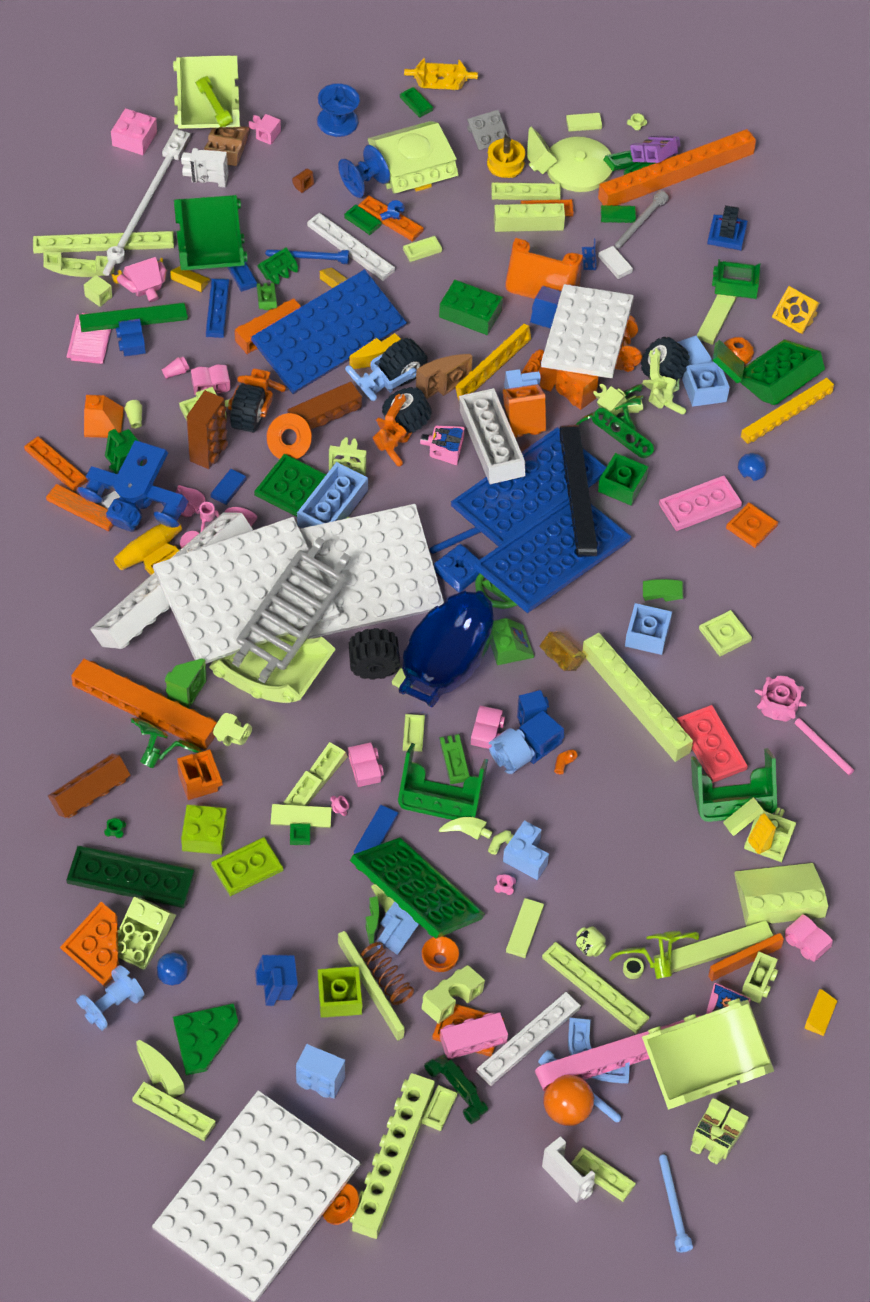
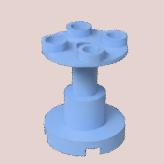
[76,965,144,1031]

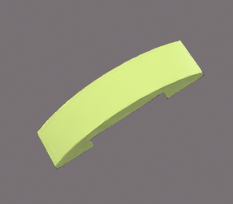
[43,251,114,277]

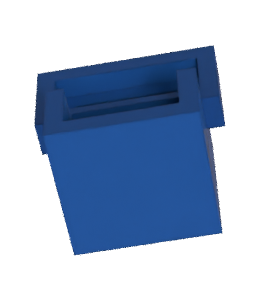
[530,286,562,329]
[519,711,564,764]
[255,955,298,1006]

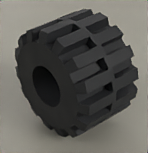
[348,628,400,680]

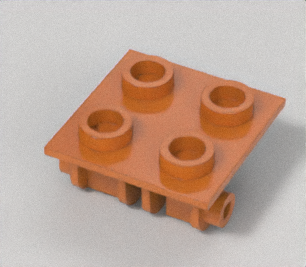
[521,349,557,392]

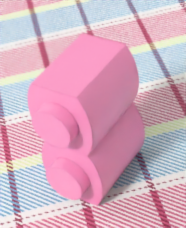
[191,365,230,395]
[471,706,505,749]
[348,742,384,787]
[785,914,833,962]

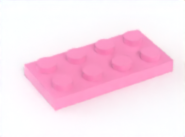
[659,476,742,531]

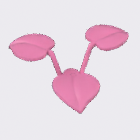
[176,485,257,549]

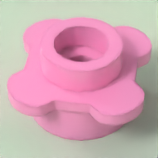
[330,796,349,816]
[494,874,516,895]

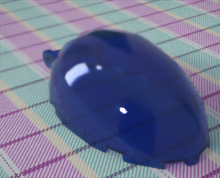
[399,590,494,707]

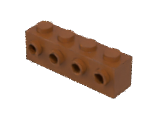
[287,381,362,430]
[48,753,131,818]

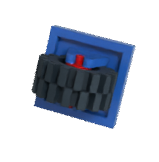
[707,205,748,250]

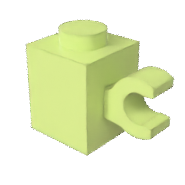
[593,384,626,416]

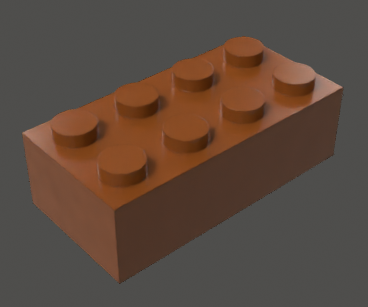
[187,390,228,469]

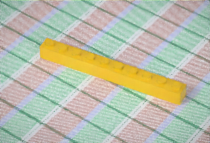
[741,378,834,444]

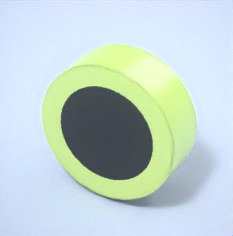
[623,958,644,979]

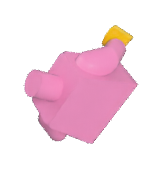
[111,257,167,302]

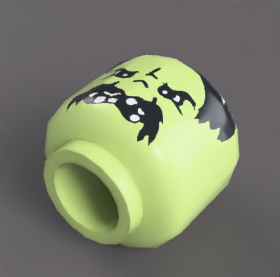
[576,926,606,957]

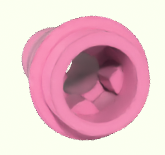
[161,357,190,379]

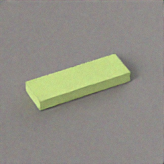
[271,804,332,828]
[506,898,544,958]
[571,1148,636,1202]

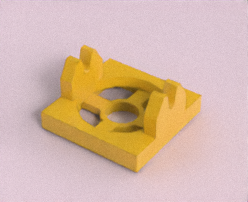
[772,286,820,334]

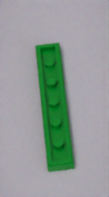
[79,303,187,332]

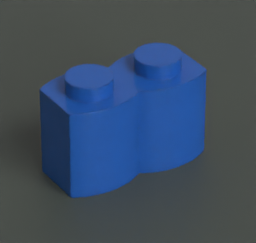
[116,319,146,357]

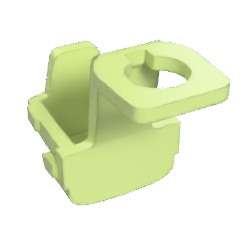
[213,713,252,746]

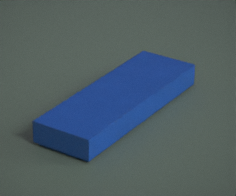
[354,805,398,854]

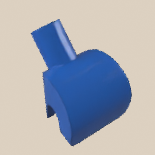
[380,200,405,221]

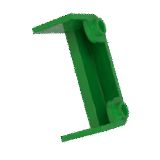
[398,743,488,820]
[691,748,777,822]

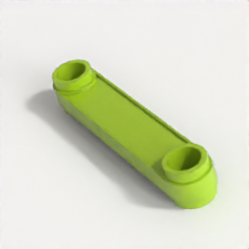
[195,76,233,128]

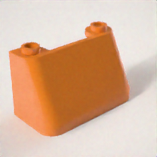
[505,238,583,299]

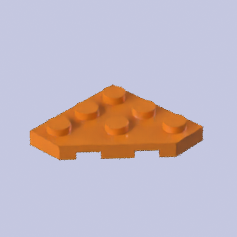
[59,902,119,987]

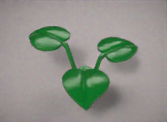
[576,384,643,430]
[130,718,203,768]

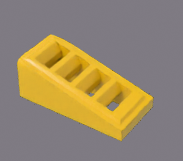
[748,813,776,854]

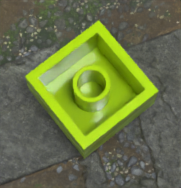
[181,805,227,855]
[317,966,362,1018]

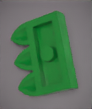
[257,247,298,284]

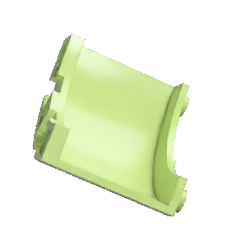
[173,55,240,129]
[209,634,335,703]
[642,998,774,1109]

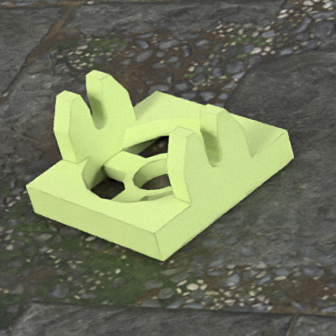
[329,437,367,476]

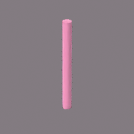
[794,718,854,775]

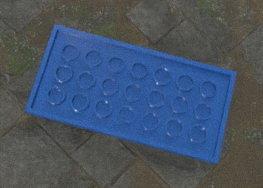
[251,269,407,394]
[451,427,606,547]
[474,500,631,613]

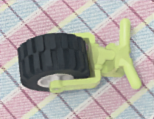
[641,336,690,415]

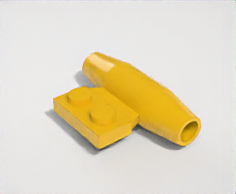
[114,523,182,575]

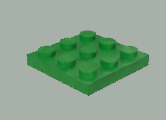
[254,454,326,517]

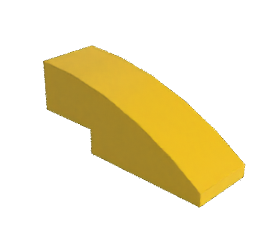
[349,333,401,369]

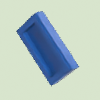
[228,262,257,292]
[210,469,246,505]

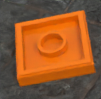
[726,503,778,548]

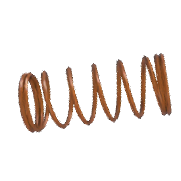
[360,942,414,1005]

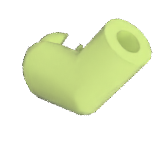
[488,830,514,855]

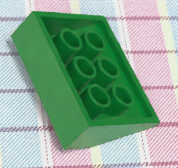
[740,340,825,405]

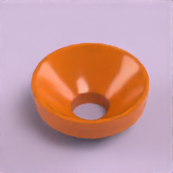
[724,337,754,365]
[422,936,459,972]

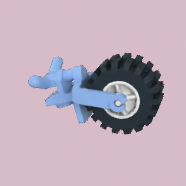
[345,338,428,401]

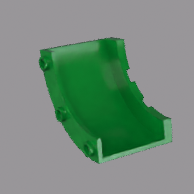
[174,195,247,270]

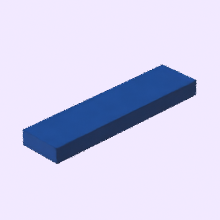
[206,279,229,338]

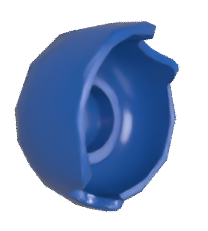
[738,453,767,481]
[157,952,188,986]

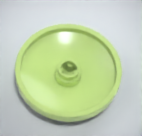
[546,137,613,192]

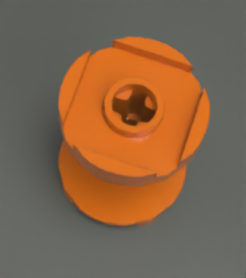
[615,315,642,372]

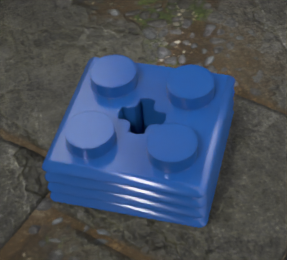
[434,544,480,592]

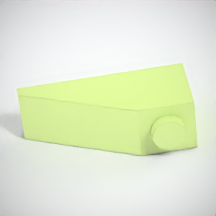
[527,126,558,175]

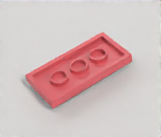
[677,705,748,783]

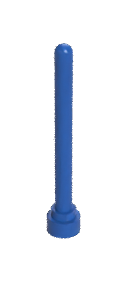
[265,249,349,264]
[429,527,481,554]

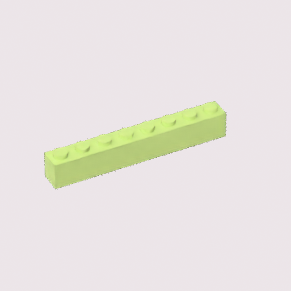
[582,633,693,762]

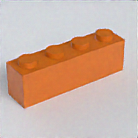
[234,298,301,354]

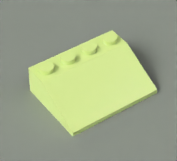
[734,863,828,926]

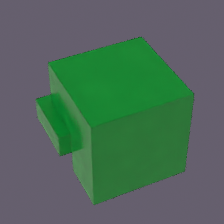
[105,429,143,474]

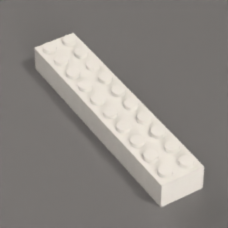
[90,512,253,649]

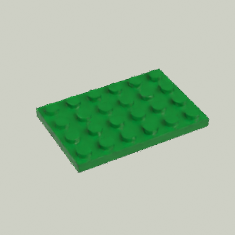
[350,837,485,939]

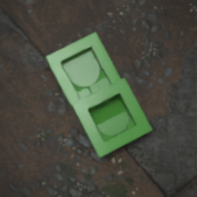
[643,579,684,602]
[365,896,379,944]

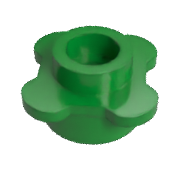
[104,818,126,838]

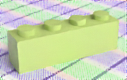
[494,203,565,232]

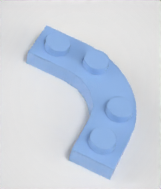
[568,1018,630,1084]

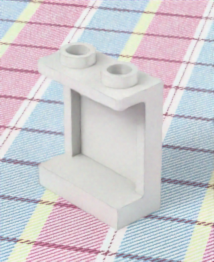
[542,1136,595,1203]

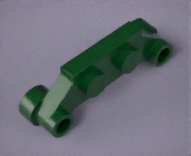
[424,1054,488,1124]

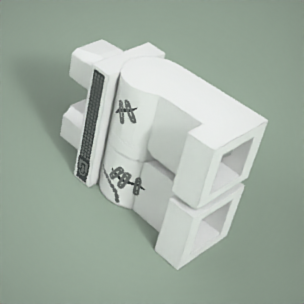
[181,148,229,187]

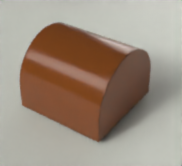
[292,169,314,193]

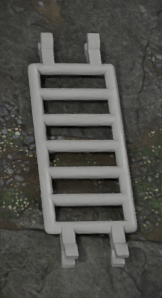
[232,537,351,684]

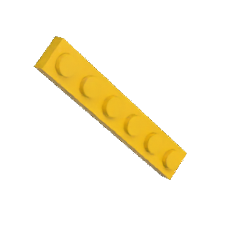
[455,324,531,400]

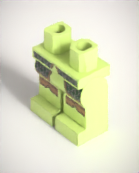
[690,1098,749,1164]

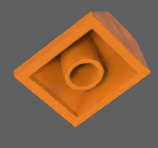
[84,395,124,438]

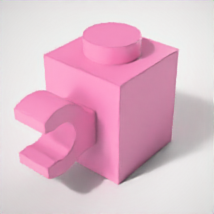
[249,114,281,145]

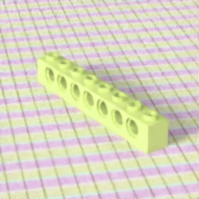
[350,1073,435,1239]

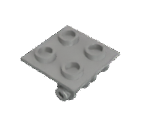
[467,110,508,150]

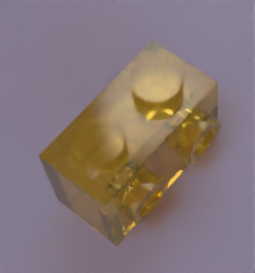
[539,631,586,671]

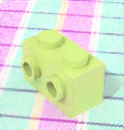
[741,952,779,1004]

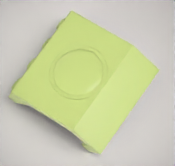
[368,121,458,193]

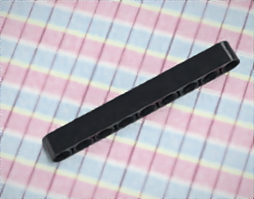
[560,425,597,557]

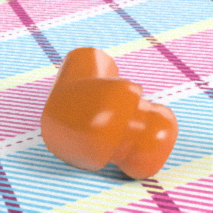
[554,749,577,775]

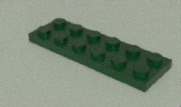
[66,846,195,908]

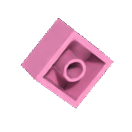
[111,108,157,155]

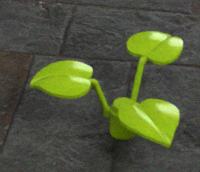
[609,931,699,979]

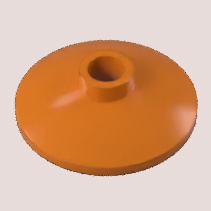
[323,1184,359,1225]

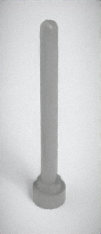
[615,190,669,249]

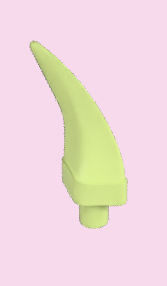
[439,817,493,840]

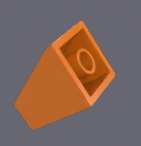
[503,384,546,437]

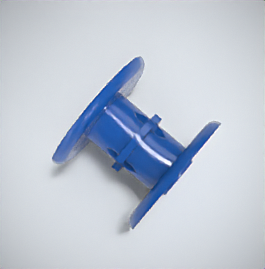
[317,83,360,137]
[338,145,390,198]

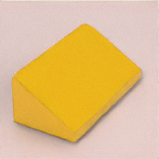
[170,266,210,292]
[320,267,347,288]
[804,989,837,1036]

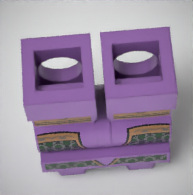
[630,136,680,163]

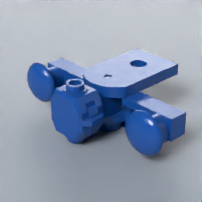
[77,440,189,532]

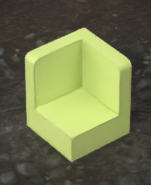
[84,275,112,307]

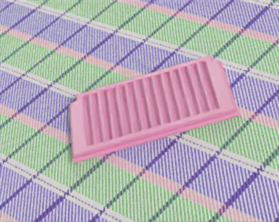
[67,313,111,364]

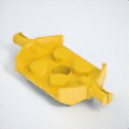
[404,58,478,90]

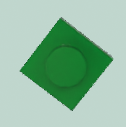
[290,824,310,845]

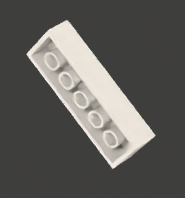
[459,388,525,484]

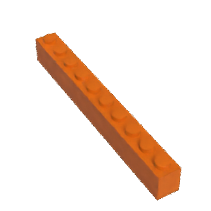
[598,129,756,206]

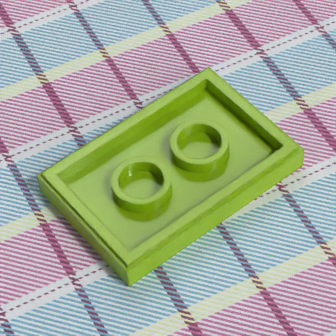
[211,837,283,896]

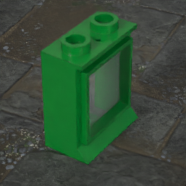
[712,259,761,299]

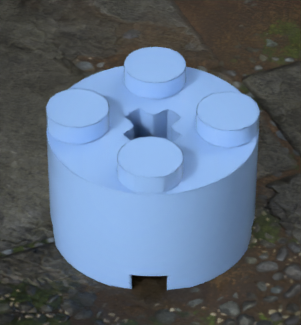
[489,728,535,774]

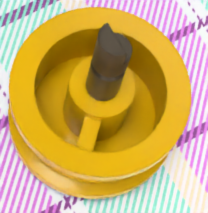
[487,134,525,178]

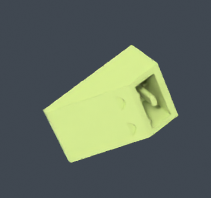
[118,897,176,970]

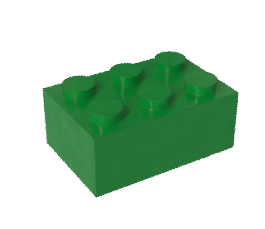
[439,279,503,335]

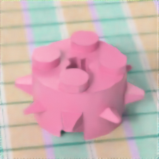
[755,676,807,722]

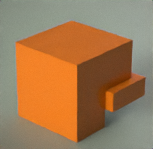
[177,749,223,800]

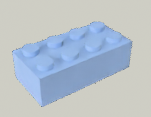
[297,462,368,528]

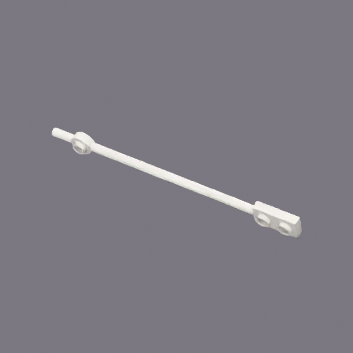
[103,129,191,276]

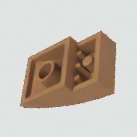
[204,126,250,166]
[416,354,472,399]

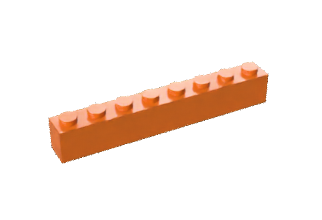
[71,659,217,750]

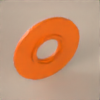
[267,413,312,460]

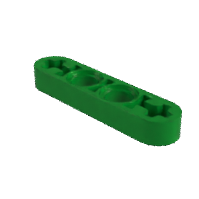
[592,408,654,459]

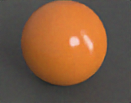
[543,1075,594,1126]

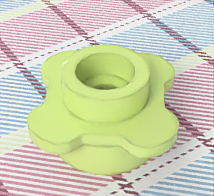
[627,113,647,130]

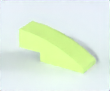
[136,1040,185,1098]

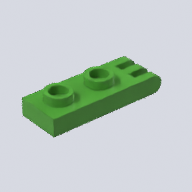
[257,283,277,310]
[439,734,469,784]

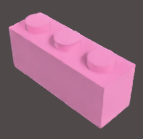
[440,1013,508,1060]

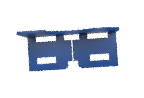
[582,238,596,270]

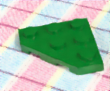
[173,1004,238,1076]

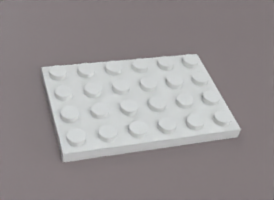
[541,284,634,378]

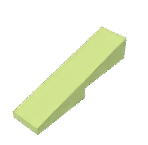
[284,742,347,806]

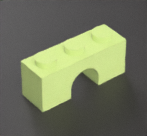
[421,965,485,1024]

